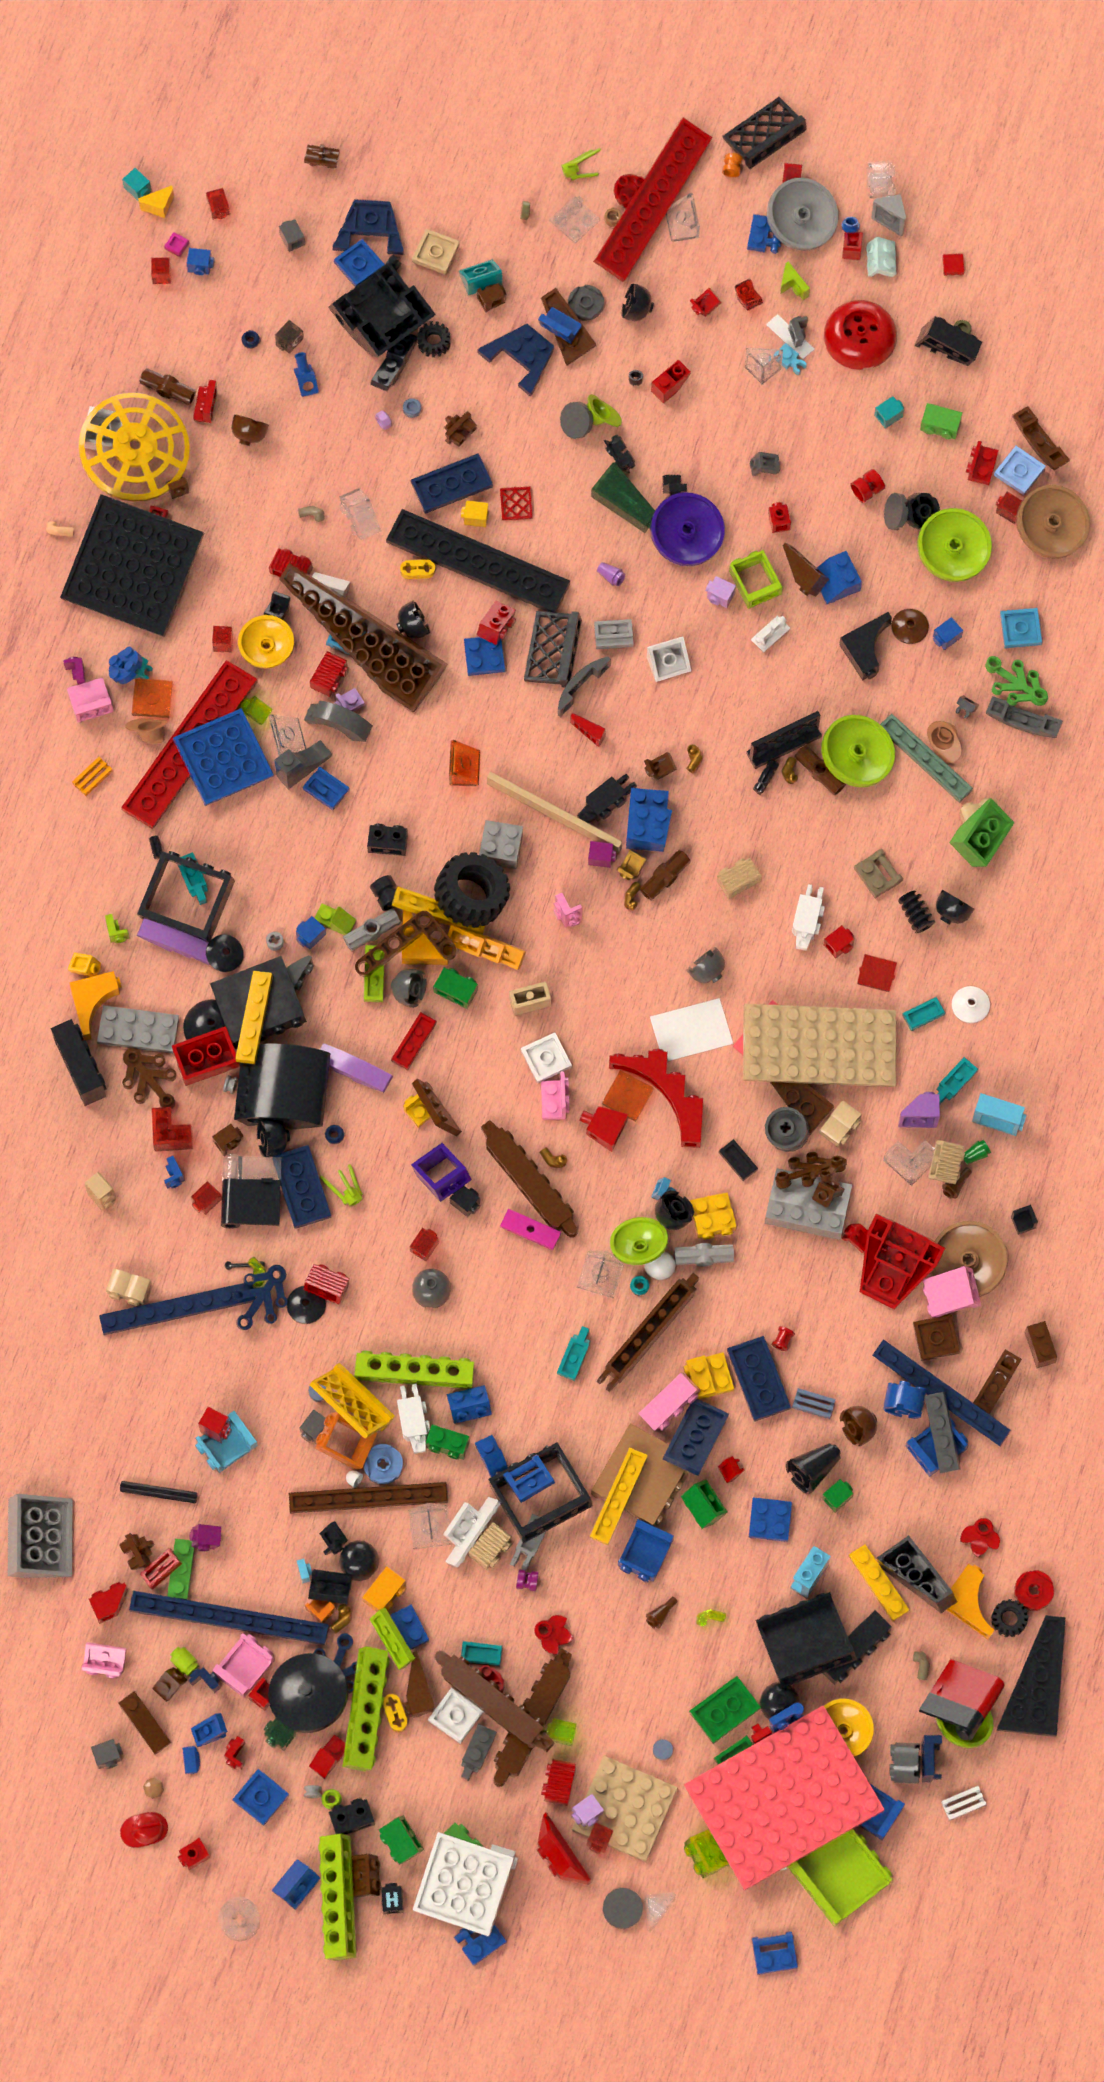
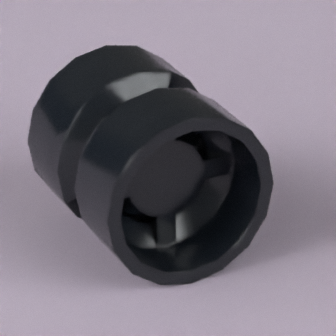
[370,875,396,911]

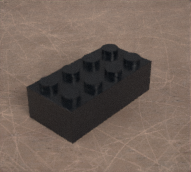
[51,1019,107,1106]

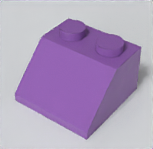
[898,1092,940,1128]

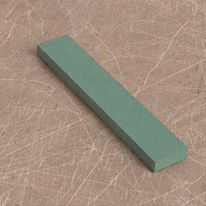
[880,714,973,803]

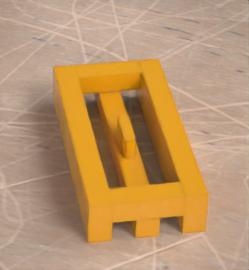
[72,757,113,796]

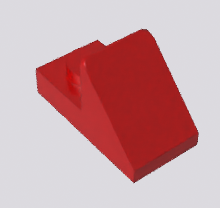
[842,232,863,260]
[309,1734,346,1779]

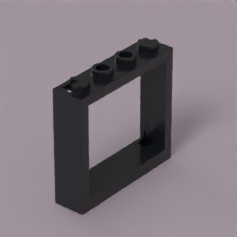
[137,851,235,943]
[488,1442,593,1543]

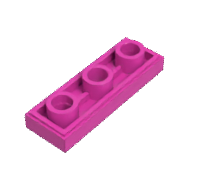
[500,1209,561,1250]

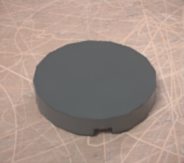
[568,285,604,321]
[560,402,593,439]
[884,493,908,530]
[602,1888,643,1929]

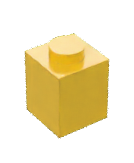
[461,500,489,527]

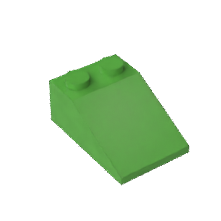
[949,798,1015,867]

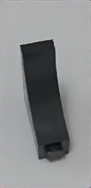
[839,612,892,681]

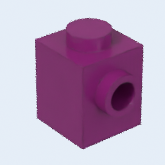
[588,841,616,868]
[189,1524,221,1551]

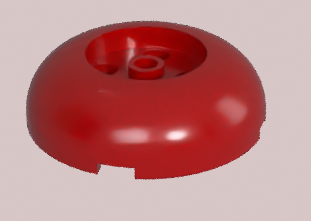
[824,300,897,370]

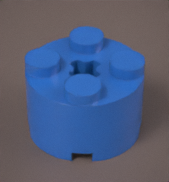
[883,1381,926,1419]

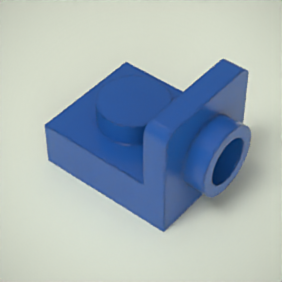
[164,1156,185,1189]

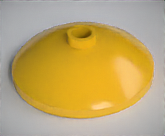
[238,615,294,669]
[824,1699,874,1757]

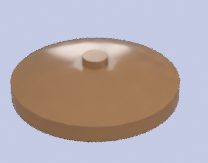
[1016,485,1090,559]
[932,1221,1008,1297]

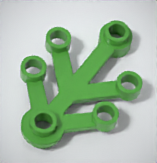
[985,656,1048,706]

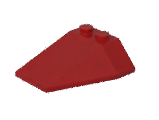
[859,1214,946,1309]

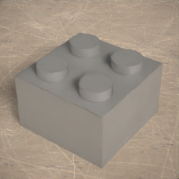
[479,820,523,869]

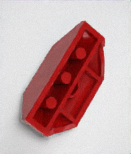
[537,1812,592,1885]

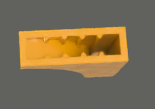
[402,910,452,965]
[69,971,122,1041]
[947,1563,994,1640]

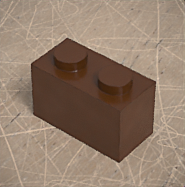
[1025,1321,1058,1368]

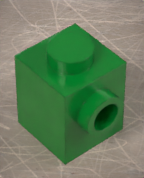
[822,1479,854,1513]

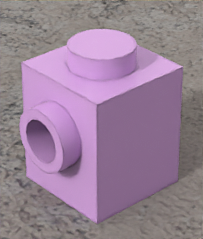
[706,576,736,608]
[571,1794,604,1827]

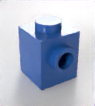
[186,248,214,275]
[933,617,963,650]
[296,916,326,950]

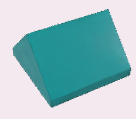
[459,259,503,296]

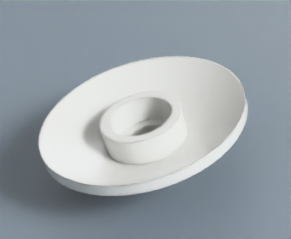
[952,986,990,1023]

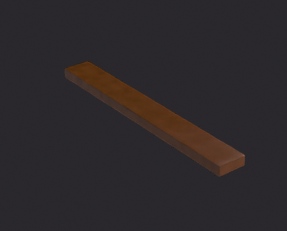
[289,1482,448,1514]

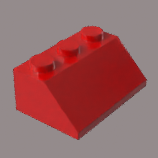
[171,1026,240,1086]

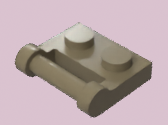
[854,849,903,898]

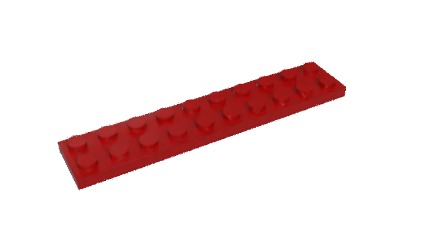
[593,117,713,282]
[121,660,258,829]

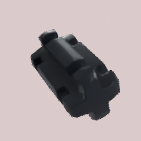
[149,835,162,859]

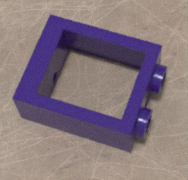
[411,1143,472,1202]

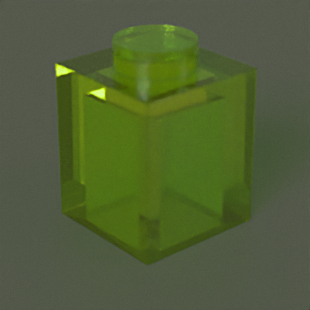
[546,1718,577,1746]

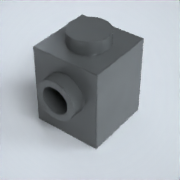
[279,219,305,252]
[299,1409,325,1444]
[91,1739,123,1769]

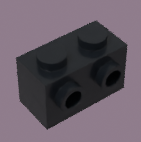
[367,823,408,856]
[329,1798,375,1835]

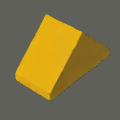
[138,185,174,218]

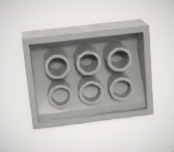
[764,1168,852,1240]
[8,1494,72,1578]

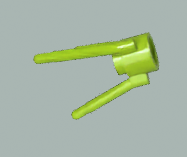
[561,148,601,181]
[320,1164,363,1207]

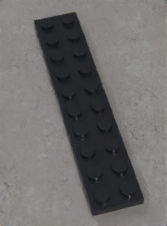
[386,509,570,613]

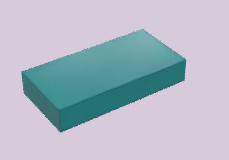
[902,997,945,1031]
[461,1641,502,1666]

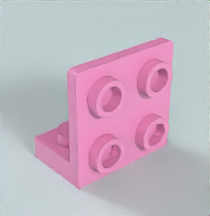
[67,678,113,723]
[541,1071,569,1120]

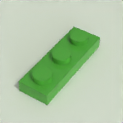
[167,1539,195,1600]

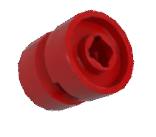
[850,469,885,503]

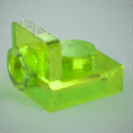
[241,696,273,725]

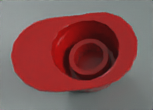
[120,1812,168,1848]

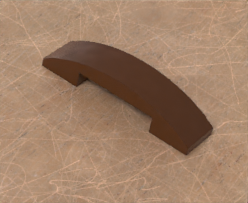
[1012,406,1070,470]
[973,1349,1022,1414]

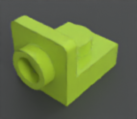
[105,914,129,943]

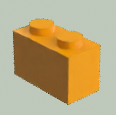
[362,1566,406,1612]

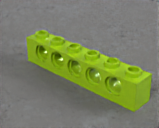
[354,1351,474,1389]
[342,1646,389,1771]
[318,1834,356,1961]

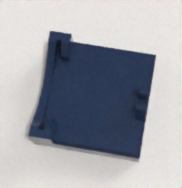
[921,1735,942,1782]

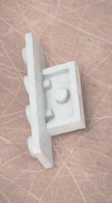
[443,1497,501,1567]

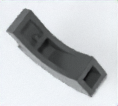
[304,701,373,742]

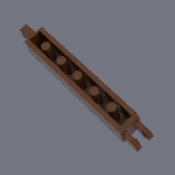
[481,1120,578,1238]
[596,1273,699,1392]
[493,1649,572,1787]
[434,1651,554,1752]

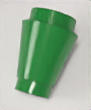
[964,1140,991,1165]

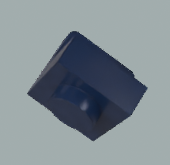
[188,1667,220,1693]

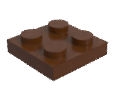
[913,1315,960,1361]

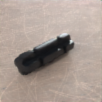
[753,760,779,794]

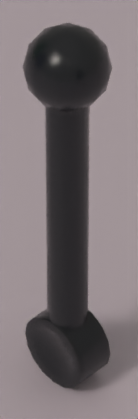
[225,1261,265,1270]

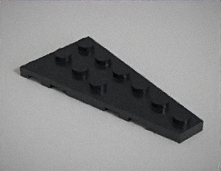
[996,1615,1065,1737]

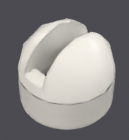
[346,1470,363,1488]

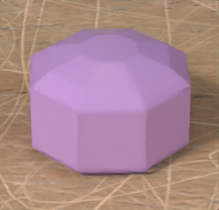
[375,411,392,430]

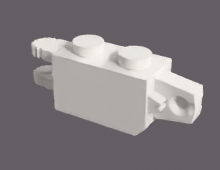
[792,884,825,951]
[397,1383,430,1454]

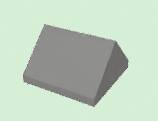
[871,194,906,237]

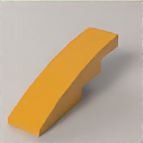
[448,925,526,970]

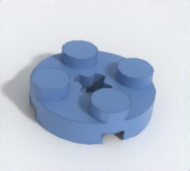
[364,1444,403,1484]

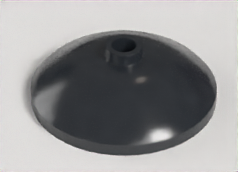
[183,999,226,1040]

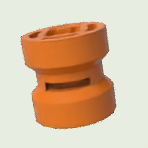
[722,153,742,178]

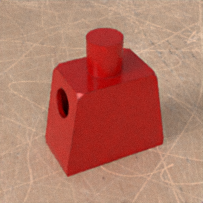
[579,1106,628,1152]

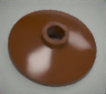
[891,609,929,644]

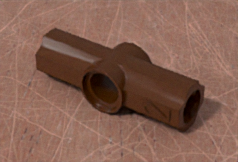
[139,368,196,405]
[795,745,846,796]
[640,850,691,901]

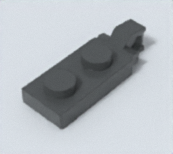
[461,1724,497,1781]

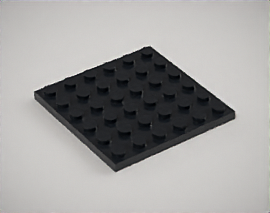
[60,494,205,637]

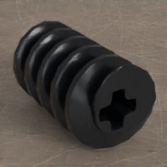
[898,891,935,933]

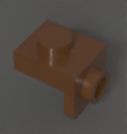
[166,477,189,499]
[644,752,677,780]
[812,1179,845,1208]
[152,1667,187,1702]

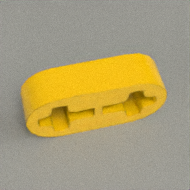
[400,560,435,579]
[383,1694,407,1732]

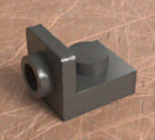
[788,316,808,348]
[750,452,780,476]

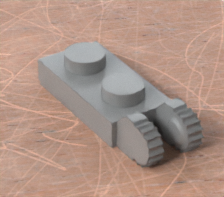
[510,1514,547,1571]

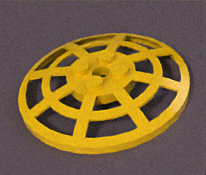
[78,393,190,502]

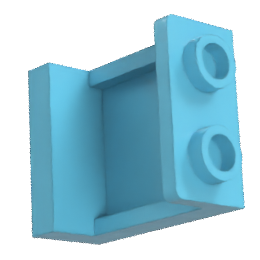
[195,1411,258,1473]
[790,1546,831,1599]

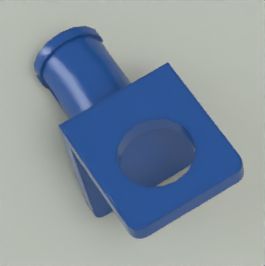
[293,352,319,397]

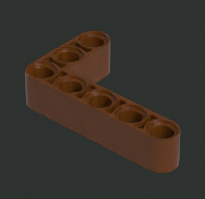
[355,911,457,977]

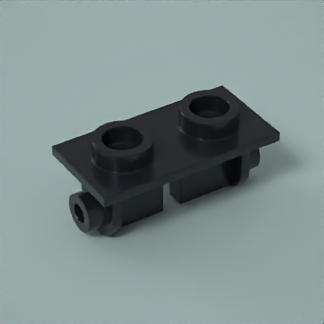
[604,435,635,473]

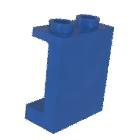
[905,1418,968,1477]
[618,1519,674,1582]
[859,1783,905,1840]

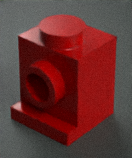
[768,502,791,533]
[178,1838,210,1870]

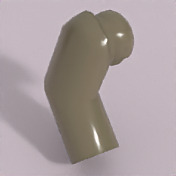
[298,506,325,522]
[913,1651,929,1680]

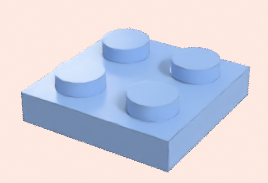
[994,446,1046,496]

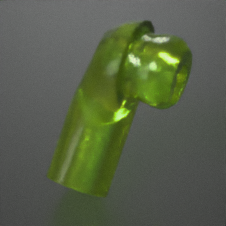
[247,1257,266,1287]
[696,1609,726,1626]

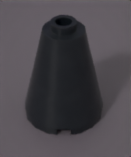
[785,1443,841,1494]

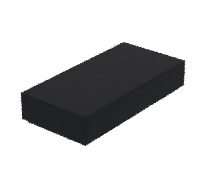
[718,1139,758,1181]

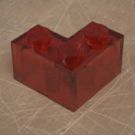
[152,1107,193,1152]

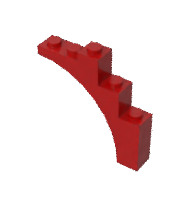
[609,1049,703,1148]

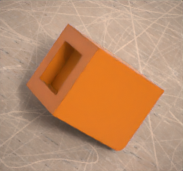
[305,1600,336,1623]

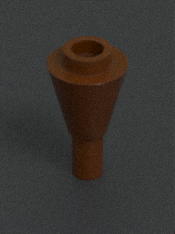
[942,1167,972,1199]
[646,1596,678,1629]

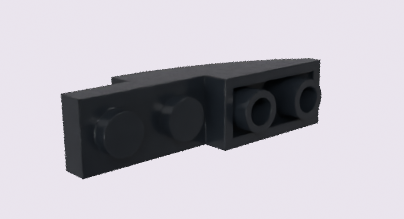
[370,334,418,391]

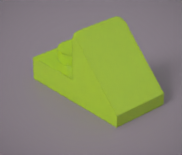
[780,261,810,300]
[315,903,356,935]

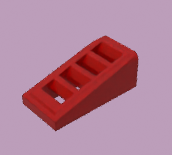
[570,713,606,747]

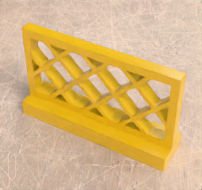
[310,1363,395,1439]

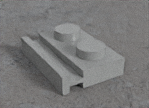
[594,619,633,649]

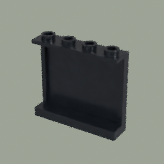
[210,956,307,1050]
[756,1592,857,1688]

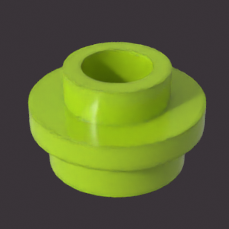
[321,1789,342,1810]

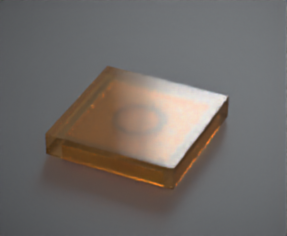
[132,678,173,718]
[602,1070,654,1122]

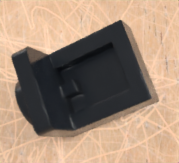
[662,475,687,496]
[264,591,291,620]
[319,1521,348,1555]

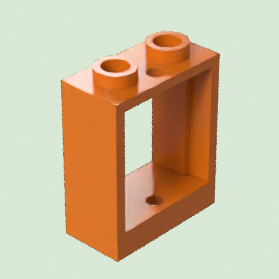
[315,1412,377,1469]

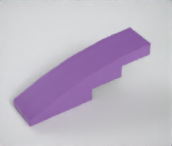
[137,918,210,965]
[320,1043,393,1093]

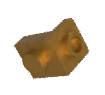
[617,849,647,880]

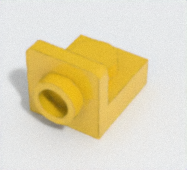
[67,952,101,977]
[403,1094,431,1128]

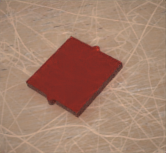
[857,954,897,992]

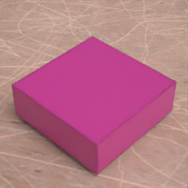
[164,232,189,257]

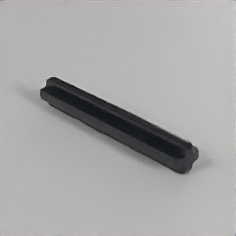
[120,1481,198,1503]

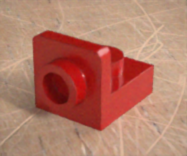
[842,1224,868,1253]

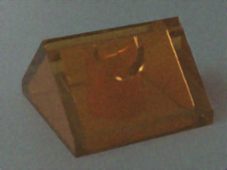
[449,740,480,786]

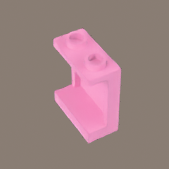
[923,1266,981,1318]
[212,1633,274,1698]

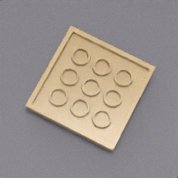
[572,1756,678,1862]

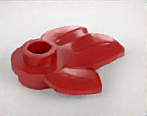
[960,1518,1000,1557]
[534,1615,573,1655]

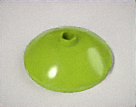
[610,1217,668,1265]
[936,1712,993,1748]

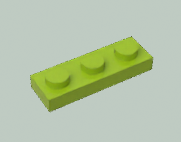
[364,945,384,1002]
[369,1608,415,1670]

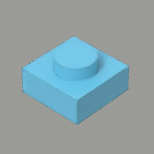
[297,1559,312,1583]

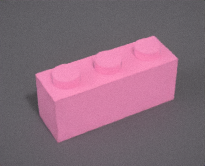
[639,1373,700,1431]

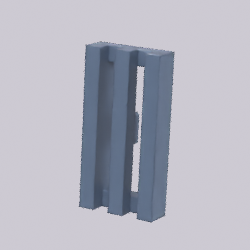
[792,1388,836,1419]

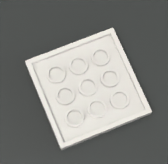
[413,1832,515,1936]

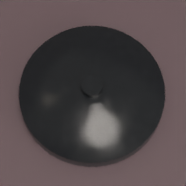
[268,1653,348,1733]

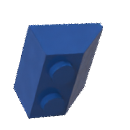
[817,551,862,604]

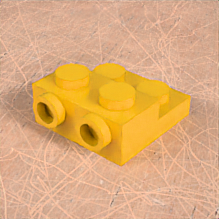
[690,1192,736,1240]
[683,1352,734,1400]

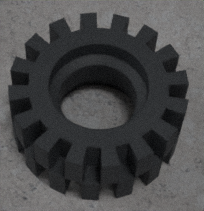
[417,321,451,358]
[991,1599,1028,1637]

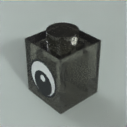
[275,320,304,354]

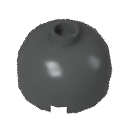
[687,947,725,983]
[391,968,427,1008]
[412,1268,451,1308]

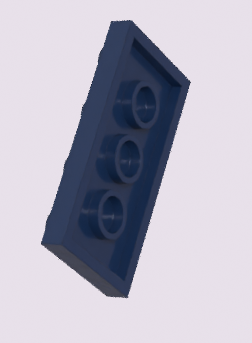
[410,453,493,514]
[272,1145,332,1229]
[727,1336,791,1422]
[663,1399,729,1476]

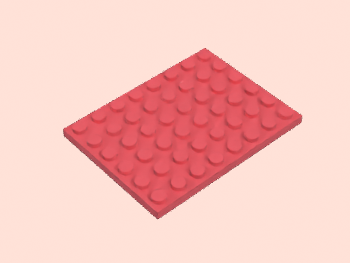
[684,1706,885,1891]

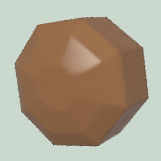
[604,208,621,227]
[143,1778,164,1799]

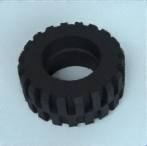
[434,852,510,928]

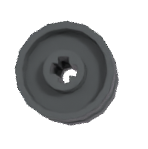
[765,1107,810,1152]

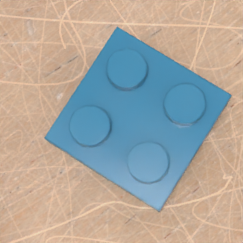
[1000,608,1042,648]

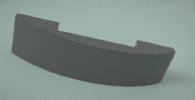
[558,657,611,717]
[986,696,1063,738]

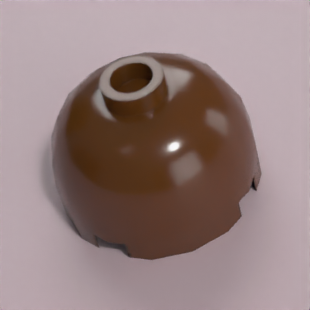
[231,414,269,446]
[840,1406,877,1446]

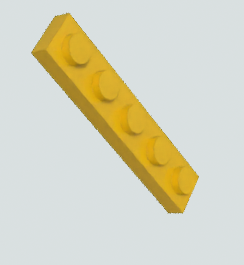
[392,886,485,934]
[235,971,273,1064]
[590,1447,648,1546]

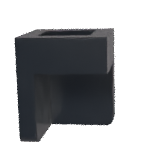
[1011,1205,1038,1235]

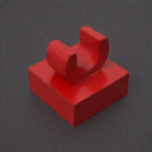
[718,1456,745,1483]
[751,1723,772,1745]

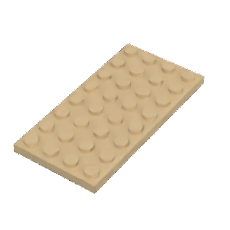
[743,1004,896,1087]

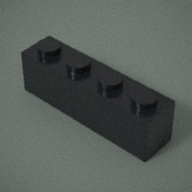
[823,1610,892,1685]

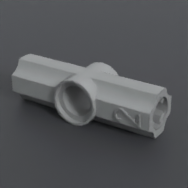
[343,909,401,951]
[675,1243,734,1267]

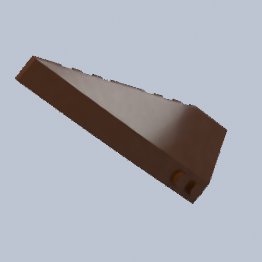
[279,563,448,712]

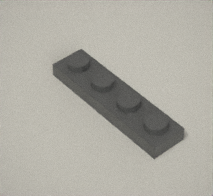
[924,1392,961,1473]

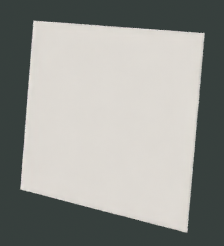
[650,998,733,1061]

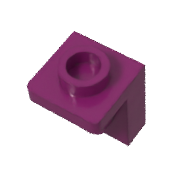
[63,657,85,685]

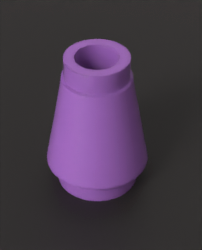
[597,562,625,586]

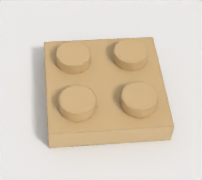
[412,229,460,275]

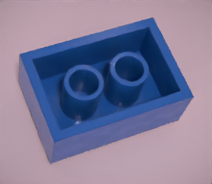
[626,788,669,852]

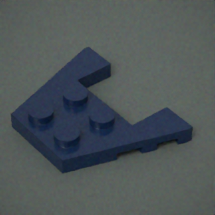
[333,199,404,255]
[477,324,554,396]

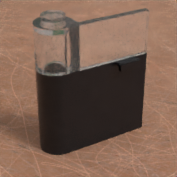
[221,1153,281,1229]

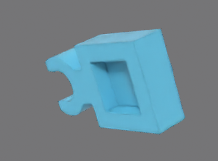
[773,343,807,375]

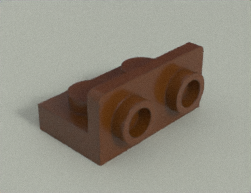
[351,1853,381,1898]

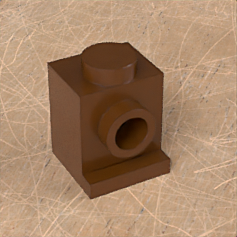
[477,283,506,312]
[212,1124,243,1156]

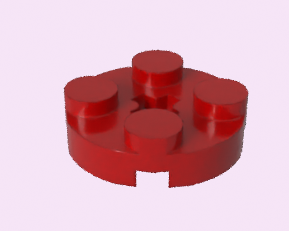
[1014,1570,1054,1611]

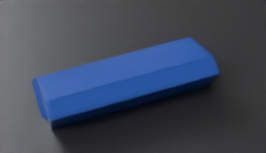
[182,1745,200,1774]

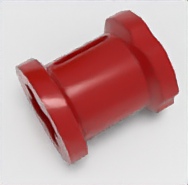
[771,1326,795,1352]

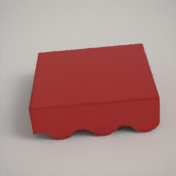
[942,254,964,276]

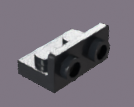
[308,1569,352,1604]

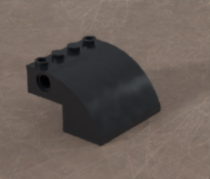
[328,262,436,357]
[234,1044,331,1130]

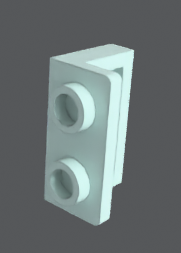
[866,237,896,277]

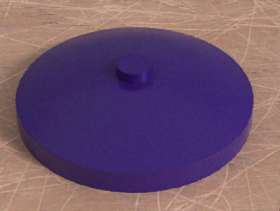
[650,492,725,566]

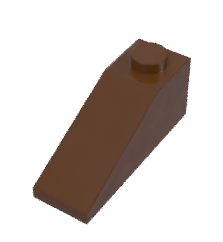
[783,543,829,597]
[404,1651,435,1718]
[118,1691,171,1754]

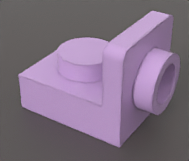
[334,688,365,712]

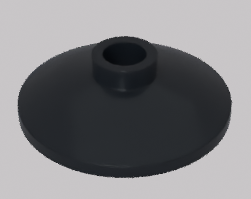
[206,934,244,972]
[287,1286,326,1324]

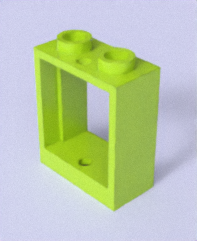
[729,550,782,609]

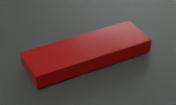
[391,1012,437,1070]

